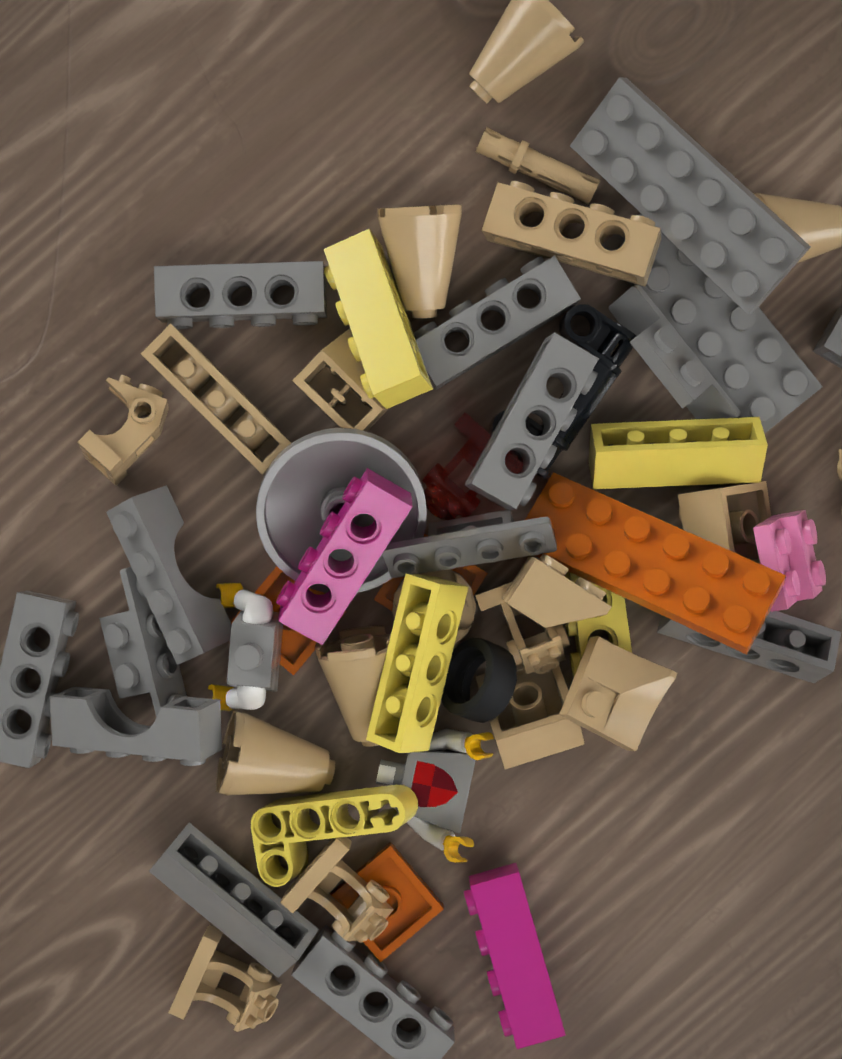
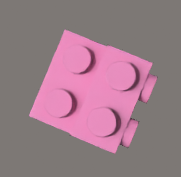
[753,510,826,612]

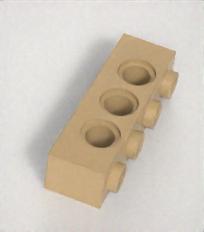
[482,181,661,287]
[141,323,292,475]

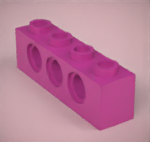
[276,468,413,645]

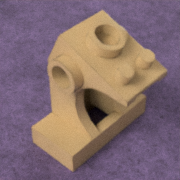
[78,375,169,486]
[475,582,570,674]
[280,837,394,943]
[168,925,282,1032]

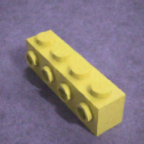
[324,229,433,409]
[589,417,768,489]

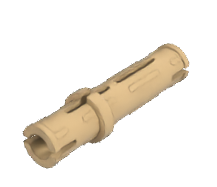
[476,127,600,205]

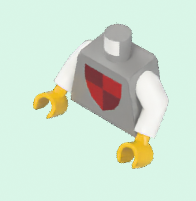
[208,583,283,711]
[376,729,494,863]

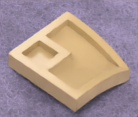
[559,636,677,751]

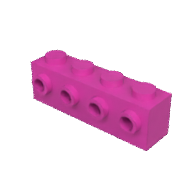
[464,863,566,1049]

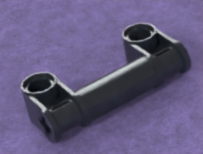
[489,304,636,480]

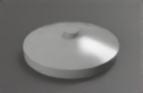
[256,428,427,593]

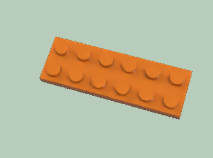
[525,472,786,655]

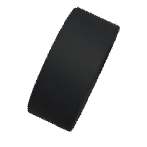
[441,637,517,723]

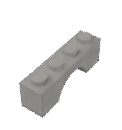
[106,485,232,665]
[50,686,222,766]

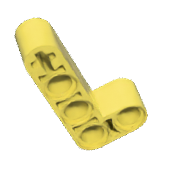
[251,784,418,887]

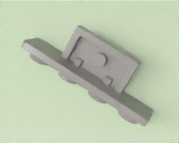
[609,284,741,419]
[382,510,557,578]
[99,567,187,718]

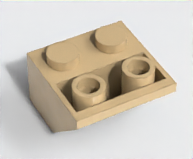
[292,328,389,432]
[502,554,611,628]

